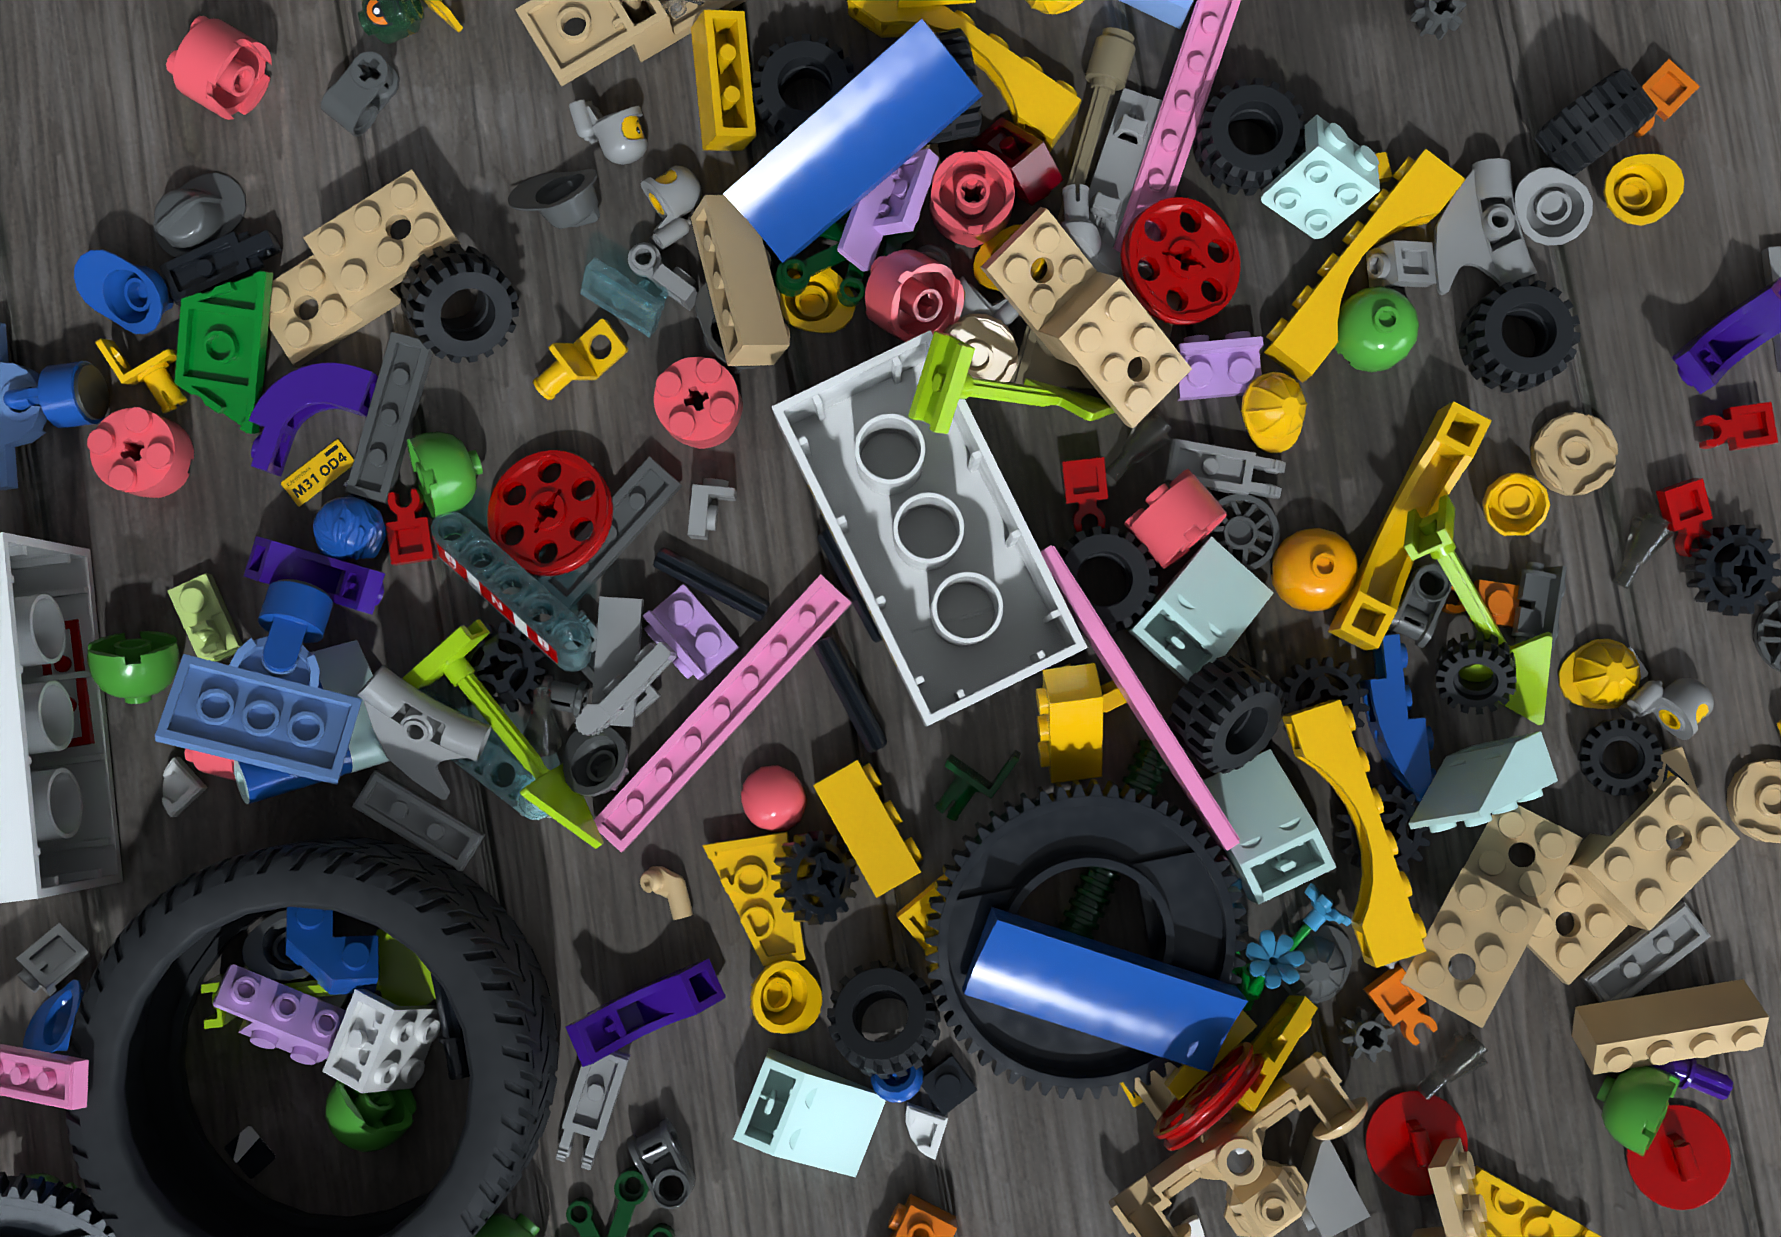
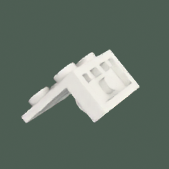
[322,989,440,1093]

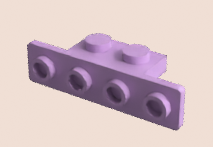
[837,148,939,271]
[213,964,346,1065]

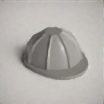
[1515,167,1593,246]

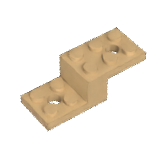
[515,0,746,87]
[268,169,461,368]
[980,207,1192,428]
[1527,776,1740,985]
[1401,805,1583,1028]
[1412,1137,1488,1237]

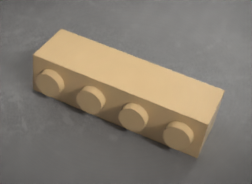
[691,195,790,366]
[1572,979,1769,1075]

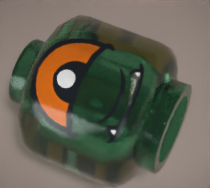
[358,0,425,44]

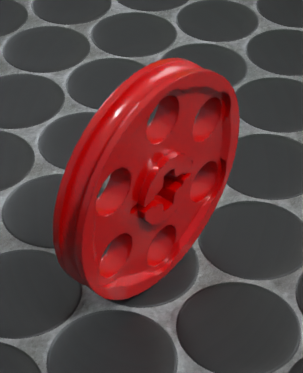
[1121,197,1240,325]
[487,450,613,576]
[1153,1042,1264,1151]

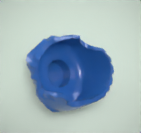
[313,495,386,561]

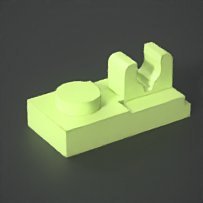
[168,573,243,662]

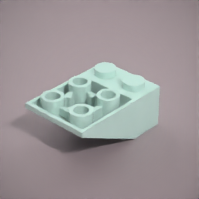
[1126,536,1274,684]
[1409,731,1558,833]
[1203,749,1337,905]
[733,1048,886,1177]

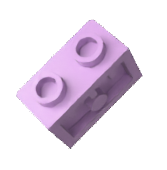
[1176,331,1264,401]
[642,584,740,680]

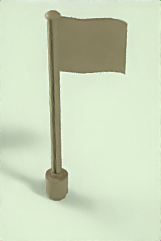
[1010,27,1181,390]

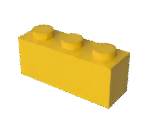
[691,10,756,151]
[1036,663,1103,783]
[813,759,924,898]

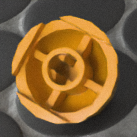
[1271,528,1358,612]

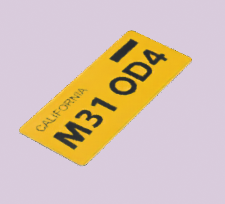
[281,439,354,507]

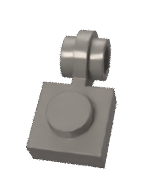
[628,242,697,311]

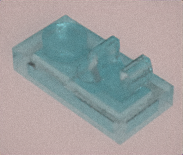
[580,258,668,338]

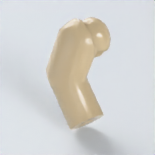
[640,866,693,920]

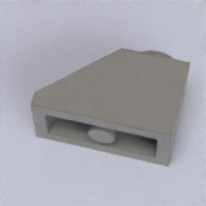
[1299,1132,1370,1237]

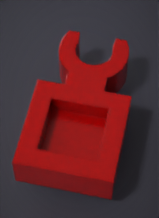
[1695,402,1778,451]
[1061,456,1108,532]
[1656,478,1713,557]
[386,489,437,566]

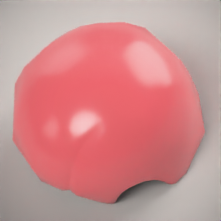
[741,765,807,833]

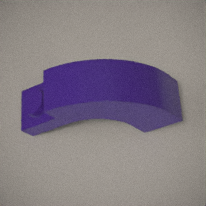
[1671,277,1781,394]
[249,363,378,477]
[244,536,385,615]
[565,958,726,1067]

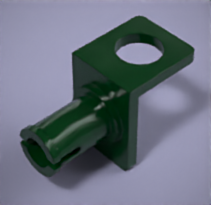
[934,750,1021,821]

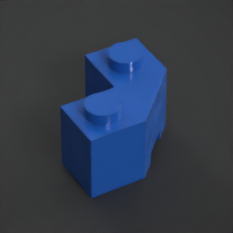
[285,907,378,995]

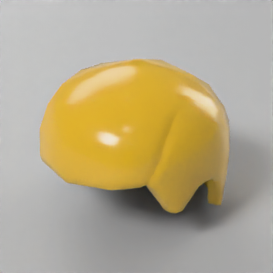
[1482,473,1550,536]

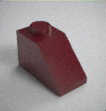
[970,117,1064,206]

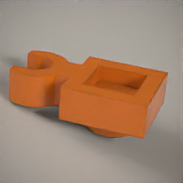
[1635,59,1700,138]
[1442,580,1520,628]
[1363,964,1438,1046]

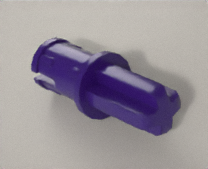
[1651,1058,1733,1100]

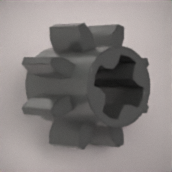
[1410,0,1467,40]
[1337,1006,1395,1063]

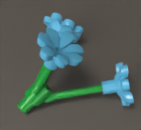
[1231,878,1351,1011]

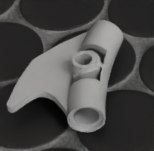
[1434,158,1537,295]
[357,665,491,800]

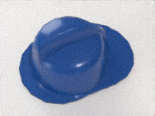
[74,249,174,334]
[23,979,85,1053]

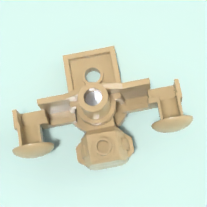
[1108,1051,1368,1237]

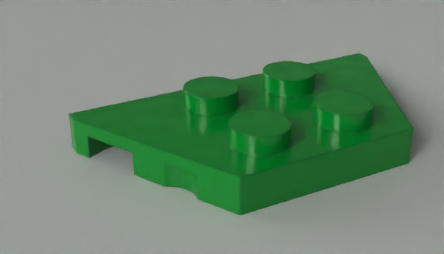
[174,271,273,434]

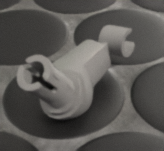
[1060,184,1153,286]

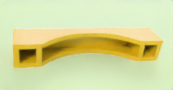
[847,0,1082,153]
[1264,149,1466,383]
[1327,401,1492,650]
[1282,700,1427,968]

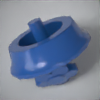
[871,1066,923,1103]

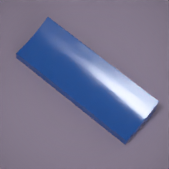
[723,19,983,263]
[962,907,1248,1072]

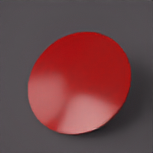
[1365,1091,1468,1196]
[1626,1105,1731,1210]

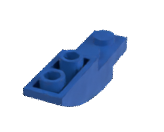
[1359,634,1437,803]

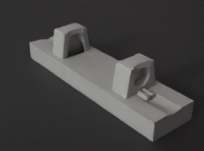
[1088,88,1163,248]

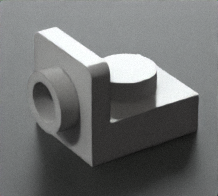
[1366,240,1437,288]
[688,478,737,540]
[16,923,90,996]

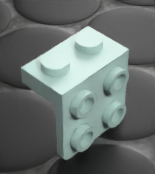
[1261,115,1380,239]

